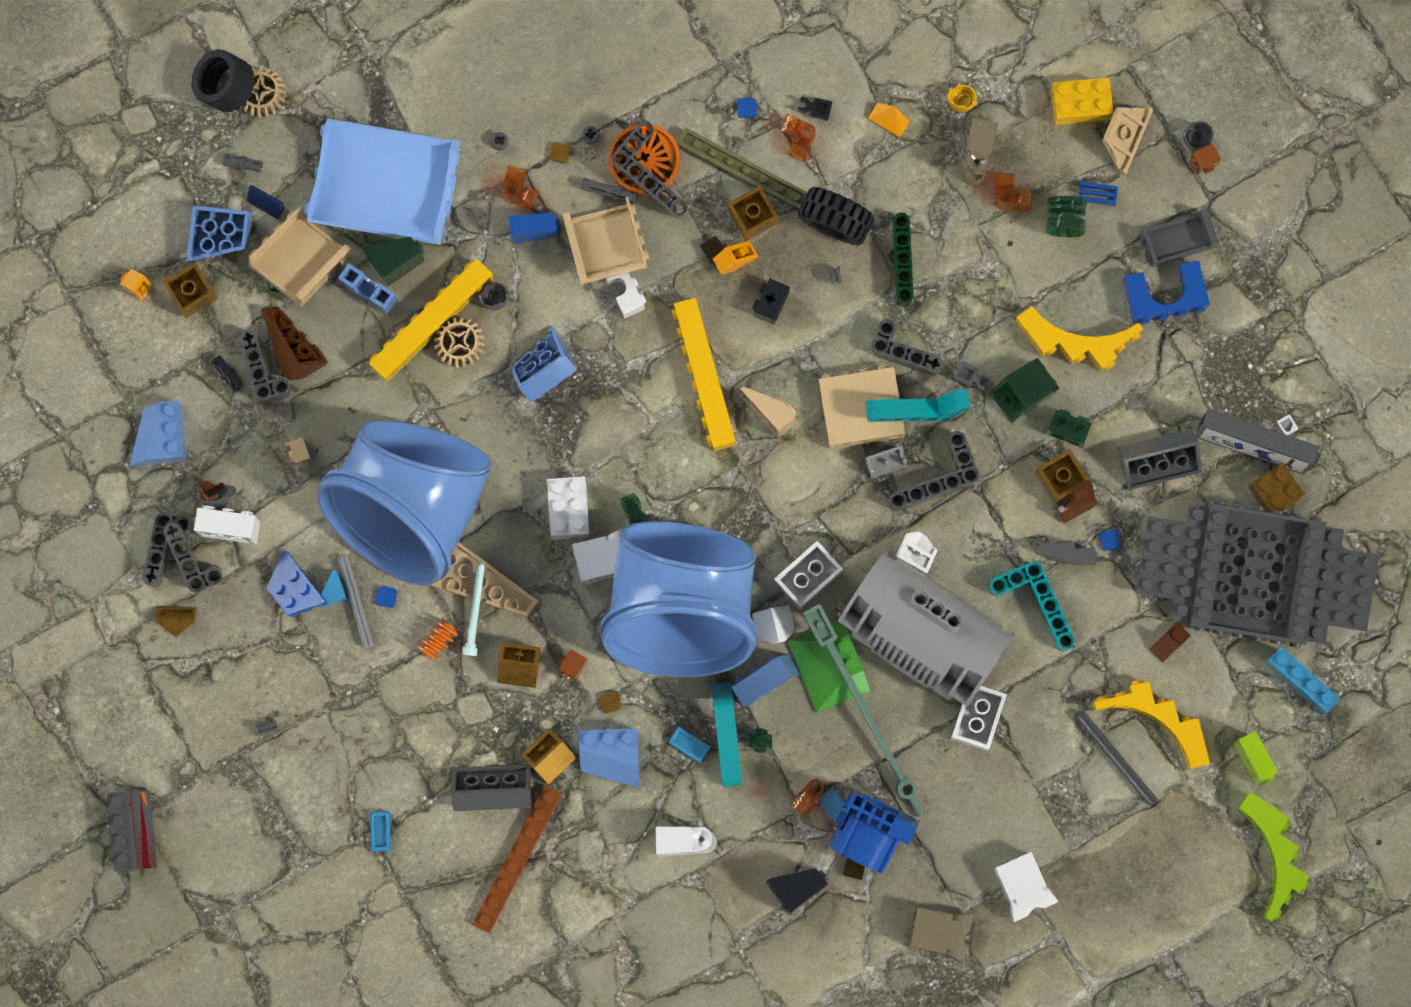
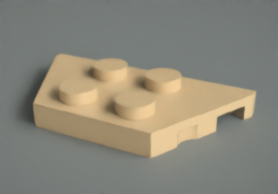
[1102,107,1153,174]

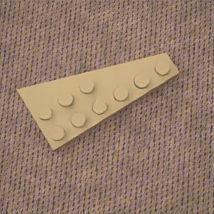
[430,542,539,617]

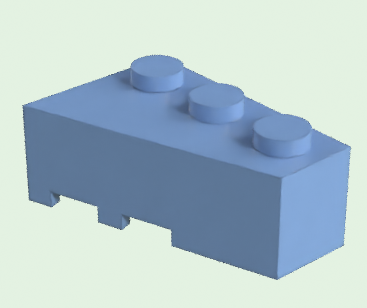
[731,654,800,707]

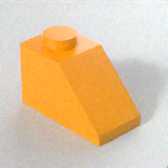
[713,241,759,275]
[120,269,152,301]

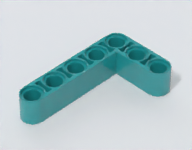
[865,389,970,422]
[989,562,1075,652]
[711,682,742,787]

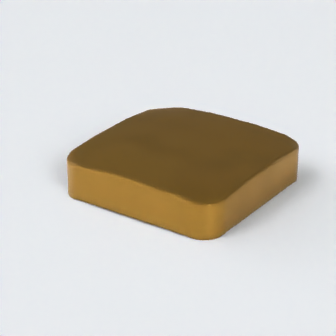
[549,142,571,164]
[599,691,622,714]

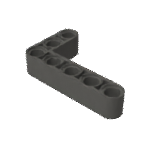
[611,121,687,218]
[889,431,979,512]

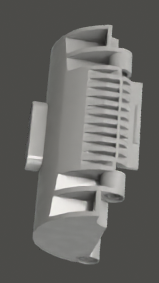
[838,550,1015,707]

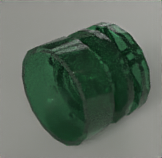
[1045,196,1087,238]

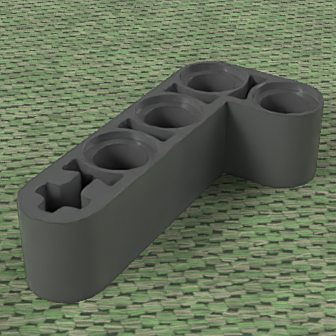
[871,319,943,376]
[240,329,292,404]
[142,512,194,588]
[164,520,223,592]

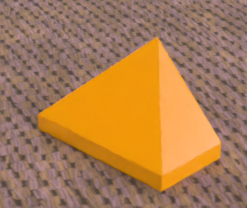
[868,103,910,138]

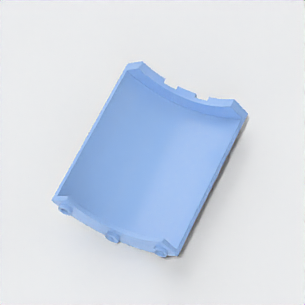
[305,118,461,245]

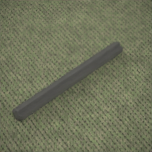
[1076,711,1158,806]

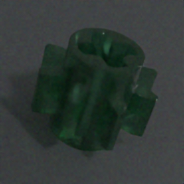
[749,728,772,753]

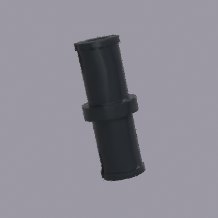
[211,355,244,393]

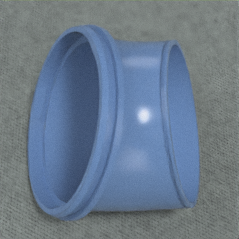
[317,421,492,586]
[600,521,758,677]

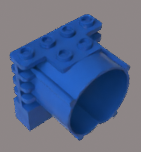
[829,789,920,874]

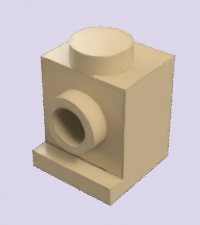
[285,437,312,469]

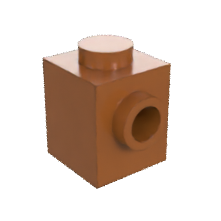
[1190,144,1221,174]
[558,649,588,681]

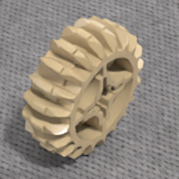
[240,67,287,118]
[434,317,485,368]

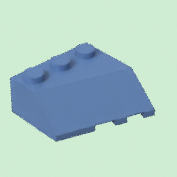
[186,205,253,262]
[511,326,577,403]
[130,400,187,467]
[579,728,640,789]

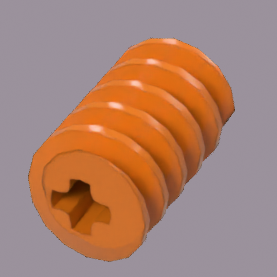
[417,618,458,660]

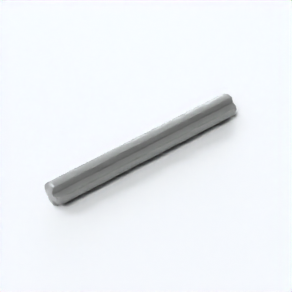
[338,556,374,648]

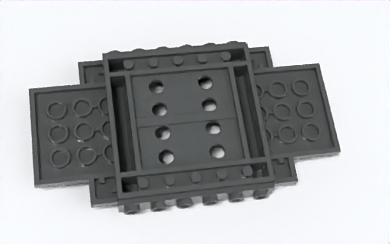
[1136,500,1379,648]

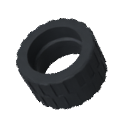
[191,49,255,112]

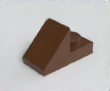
[1149,622,1191,663]

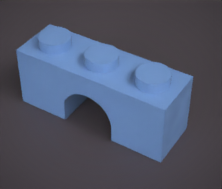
[338,263,398,314]

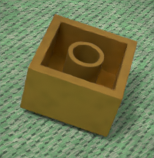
[727,186,779,241]
[163,262,218,318]
[1035,449,1090,505]
[1248,463,1305,513]

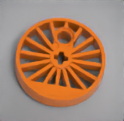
[608,124,680,195]

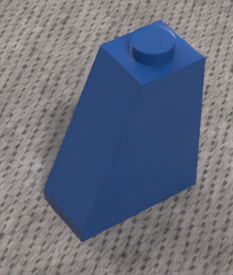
[508,213,561,244]

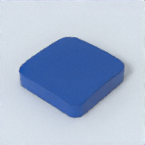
[737,98,757,118]
[1099,529,1121,551]
[376,586,397,608]

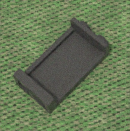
[1139,208,1219,267]

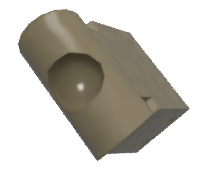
[963,118,999,186]
[908,908,973,963]

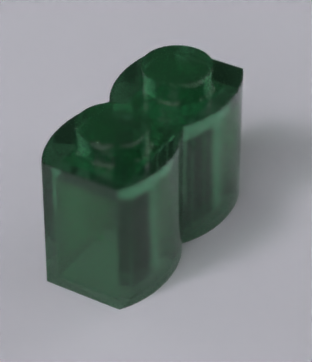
[621,493,649,525]

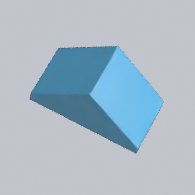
[318,570,347,608]

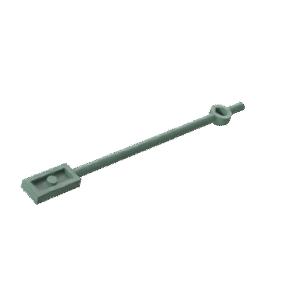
[802,604,924,817]

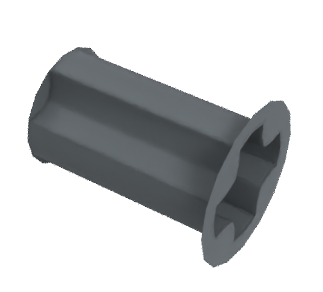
[256,720,278,737]

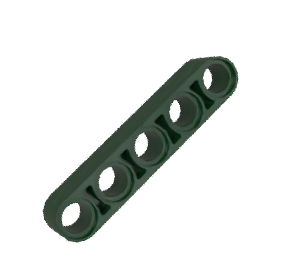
[892,212,914,307]

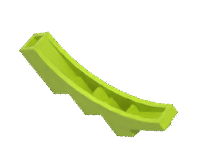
[1237,792,1310,922]

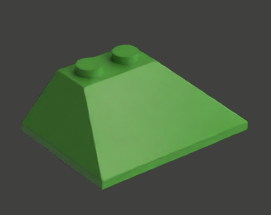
[788,621,870,712]

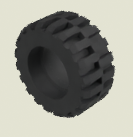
[798,187,874,246]

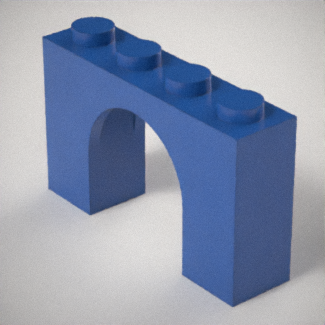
[1123,260,1210,325]

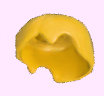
[947,84,977,113]

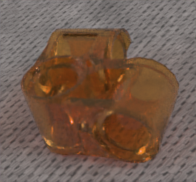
[779,114,816,162]
[502,165,539,210]
[994,173,1032,212]
[790,779,824,816]

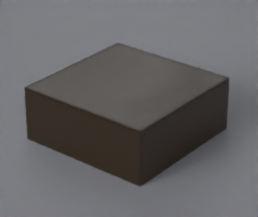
[700,236,724,263]
[843,858,865,880]

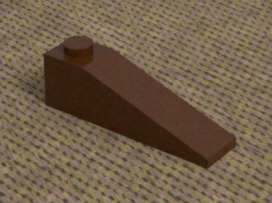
[261,307,328,380]

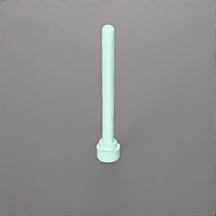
[461,563,485,656]

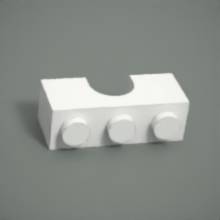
[605,272,646,319]

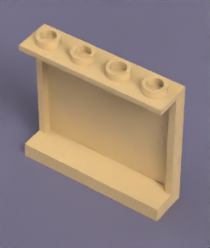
[562,197,649,285]
[248,207,351,308]
[818,365,905,449]

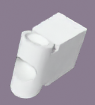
[572,528,623,585]
[656,827,717,857]
[993,852,1058,922]

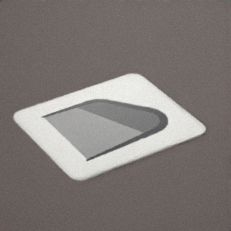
[1277,414,1298,435]

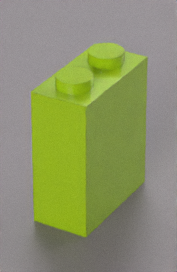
[1233,731,1278,786]

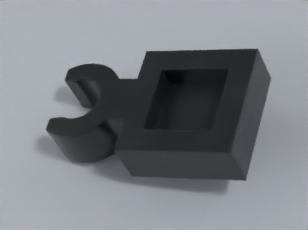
[798,97,833,121]

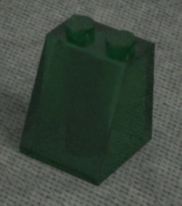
[362,237,425,287]
[990,358,1060,424]

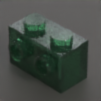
[1046,409,1092,448]

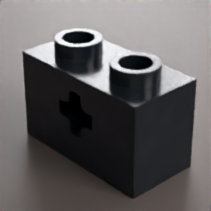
[752,278,790,325]

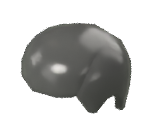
[1183,121,1214,150]
[479,282,510,311]

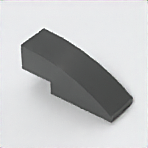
[1034,542,1097,566]

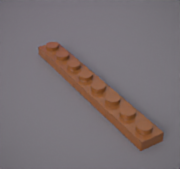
[472,785,562,934]

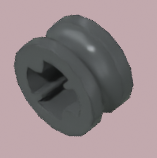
[582,126,599,145]
[491,132,508,151]
[830,266,841,284]

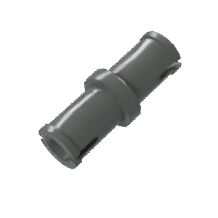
[223,154,263,173]

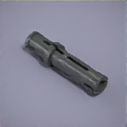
[581,177,638,205]

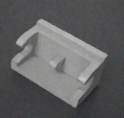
[865,445,907,479]

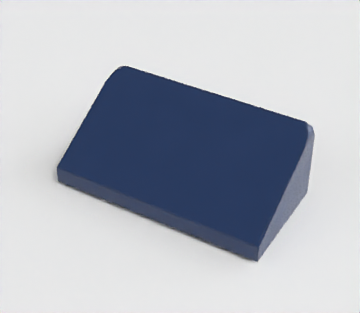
[247,185,285,219]

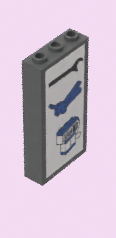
[1195,408,1321,475]

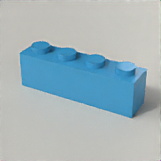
[1265,647,1340,715]

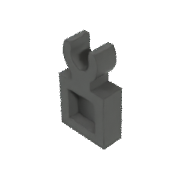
[953,361,990,391]

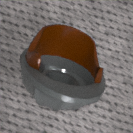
[199,481,236,510]

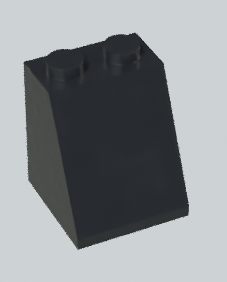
[766,868,828,915]

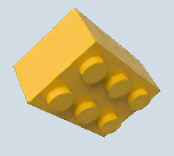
[1051,78,1114,125]

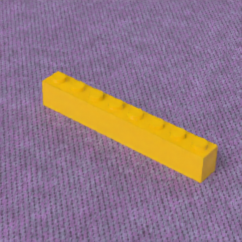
[369,259,493,383]
[671,298,736,451]

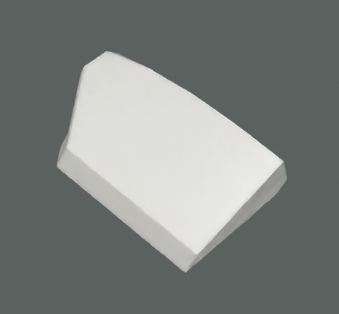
[896,531,937,574]
[752,605,795,644]

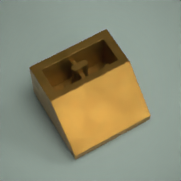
[497,642,541,688]
[521,728,577,784]

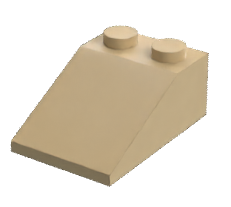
[740,386,796,438]

